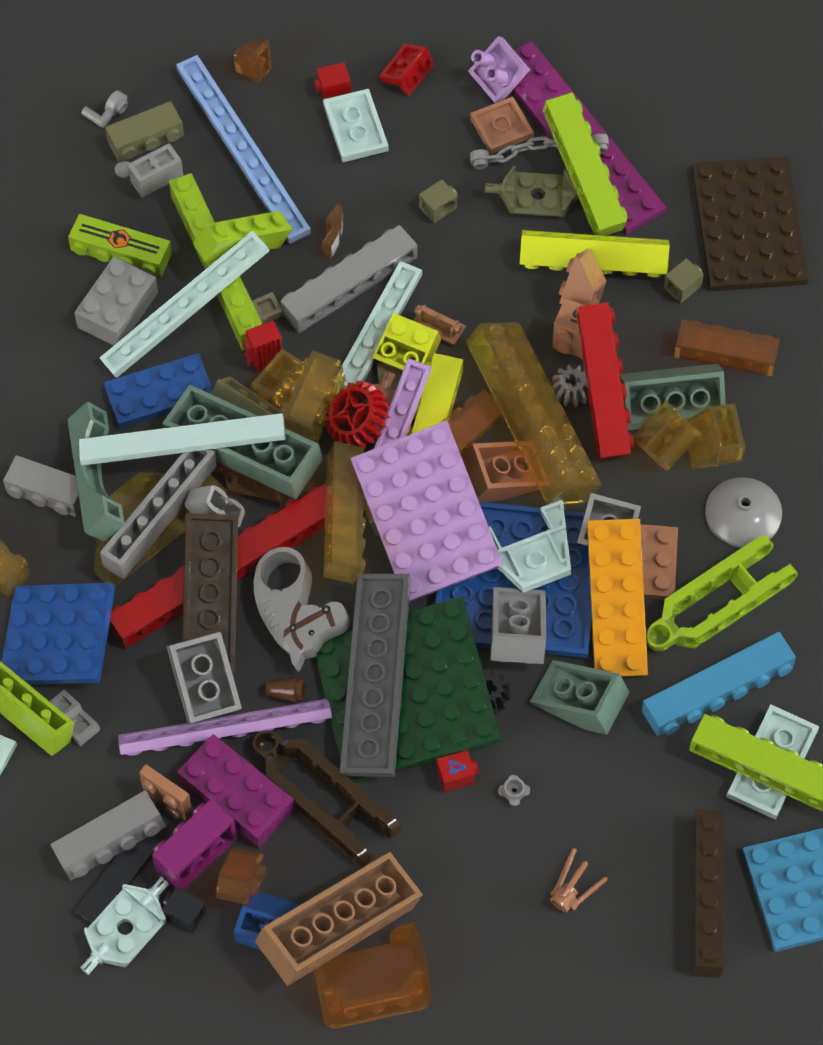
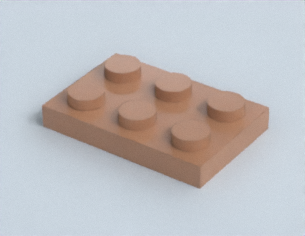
[640,524,678,600]

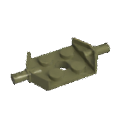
[485,166,579,217]

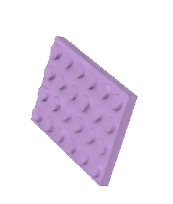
[351,420,503,602]

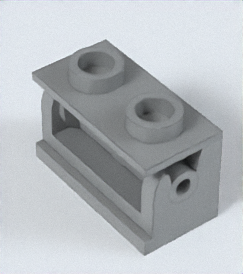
[127,143,184,198]

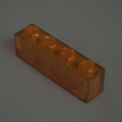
[674,320,780,377]
[440,390,506,455]

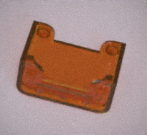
[313,922,433,1028]

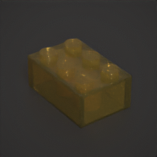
[281,350,346,443]

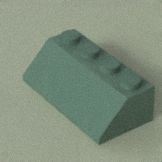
[619,364,727,430]

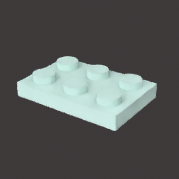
[323,89,389,162]

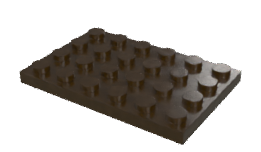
[692,157,808,292]

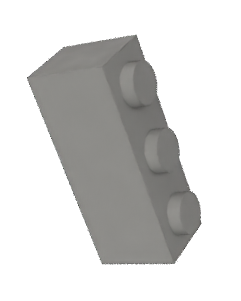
[3,455,81,517]

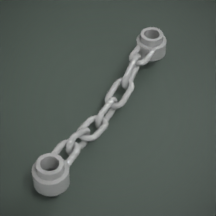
[470,134,609,170]

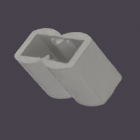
[185,485,245,527]

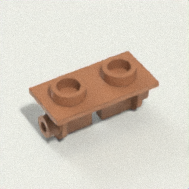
[413,305,466,345]

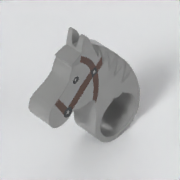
[254,547,351,672]

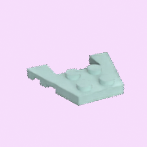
[489,500,571,593]

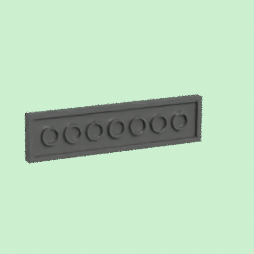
[340,574,411,777]

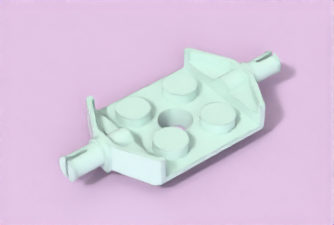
[80,877,169,975]

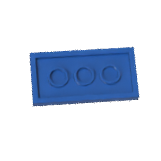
[104,353,213,429]

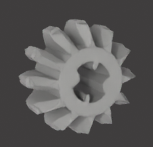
[551,364,589,408]

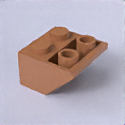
[559,248,606,306]

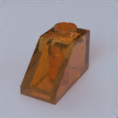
[234,38,272,84]

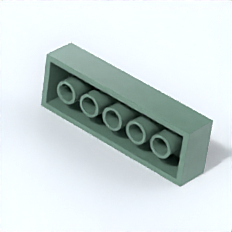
[162,385,323,499]

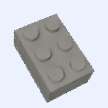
[74,257,158,345]
[166,632,242,723]

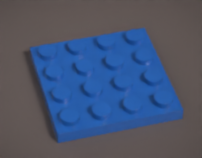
[2,583,115,685]

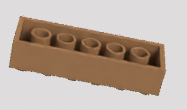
[255,852,423,986]

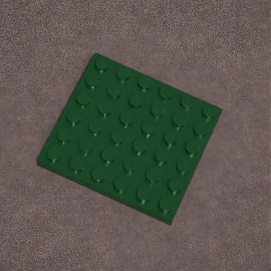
[316,596,502,784]

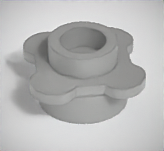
[498,775,530,806]

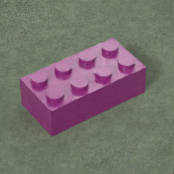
[177,734,295,849]

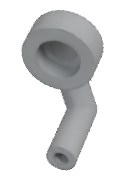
[81,90,128,128]

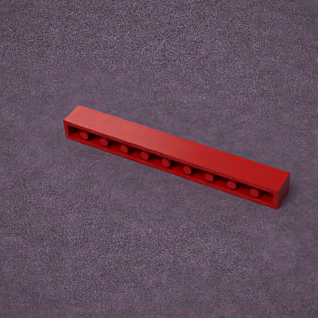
[109,484,343,650]

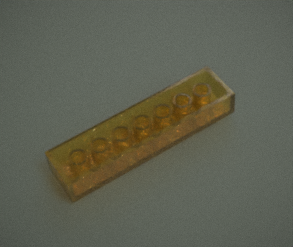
[466,322,602,505]

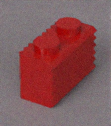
[243,320,284,373]

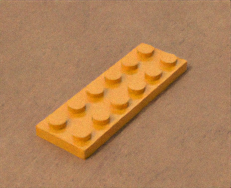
[587,519,648,677]

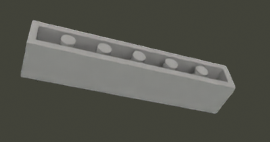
[281,225,417,333]
[100,449,217,579]

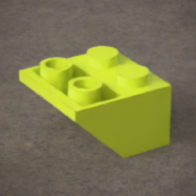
[373,313,442,371]

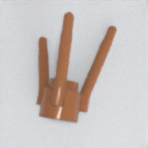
[550,848,608,913]

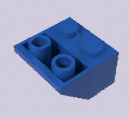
[234,891,301,949]

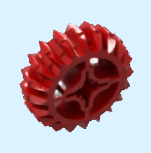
[324,381,390,449]

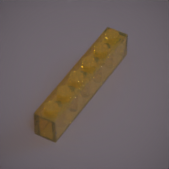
[324,441,366,584]

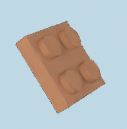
[470,97,534,155]
[139,765,193,821]

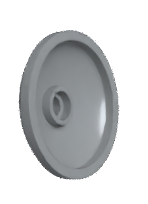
[705,477,782,548]

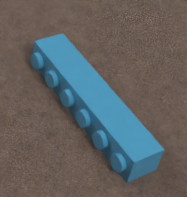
[641,631,796,737]

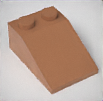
[461,441,552,502]

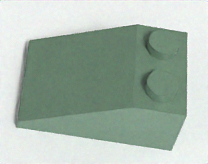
[530,660,630,735]

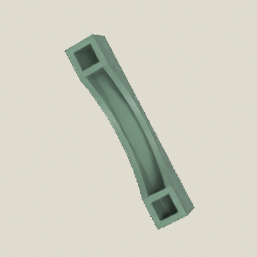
[68,402,125,541]

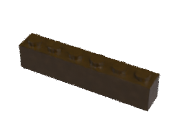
[693,809,723,978]

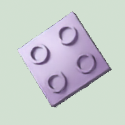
[468,36,530,103]

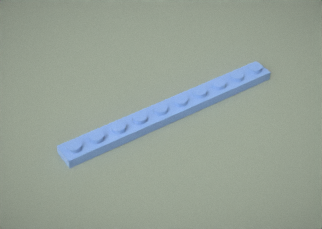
[176,55,311,244]

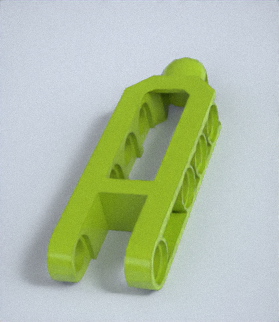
[646,535,798,652]

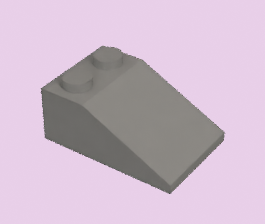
[491,587,546,664]

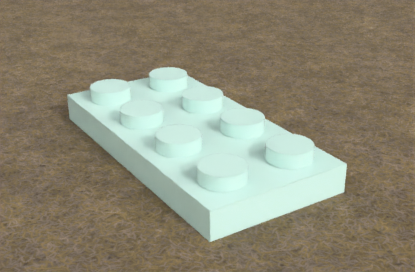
[727,704,819,820]

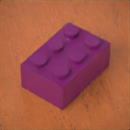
[152,799,237,890]

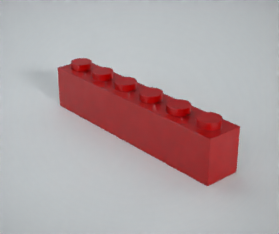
[575,302,634,459]

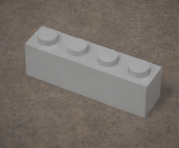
[50,790,166,881]

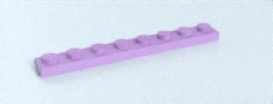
[118,699,332,756]

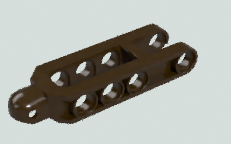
[252,730,402,867]

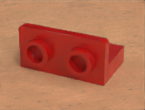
[379,43,434,96]

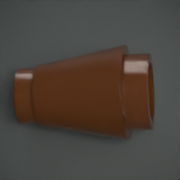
[266,677,306,703]

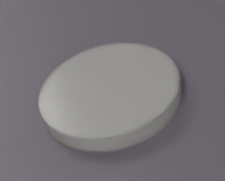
[115,161,130,178]

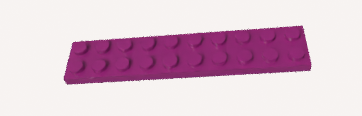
[512,41,667,235]

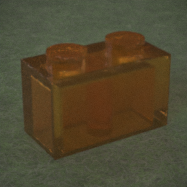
[216,847,266,905]

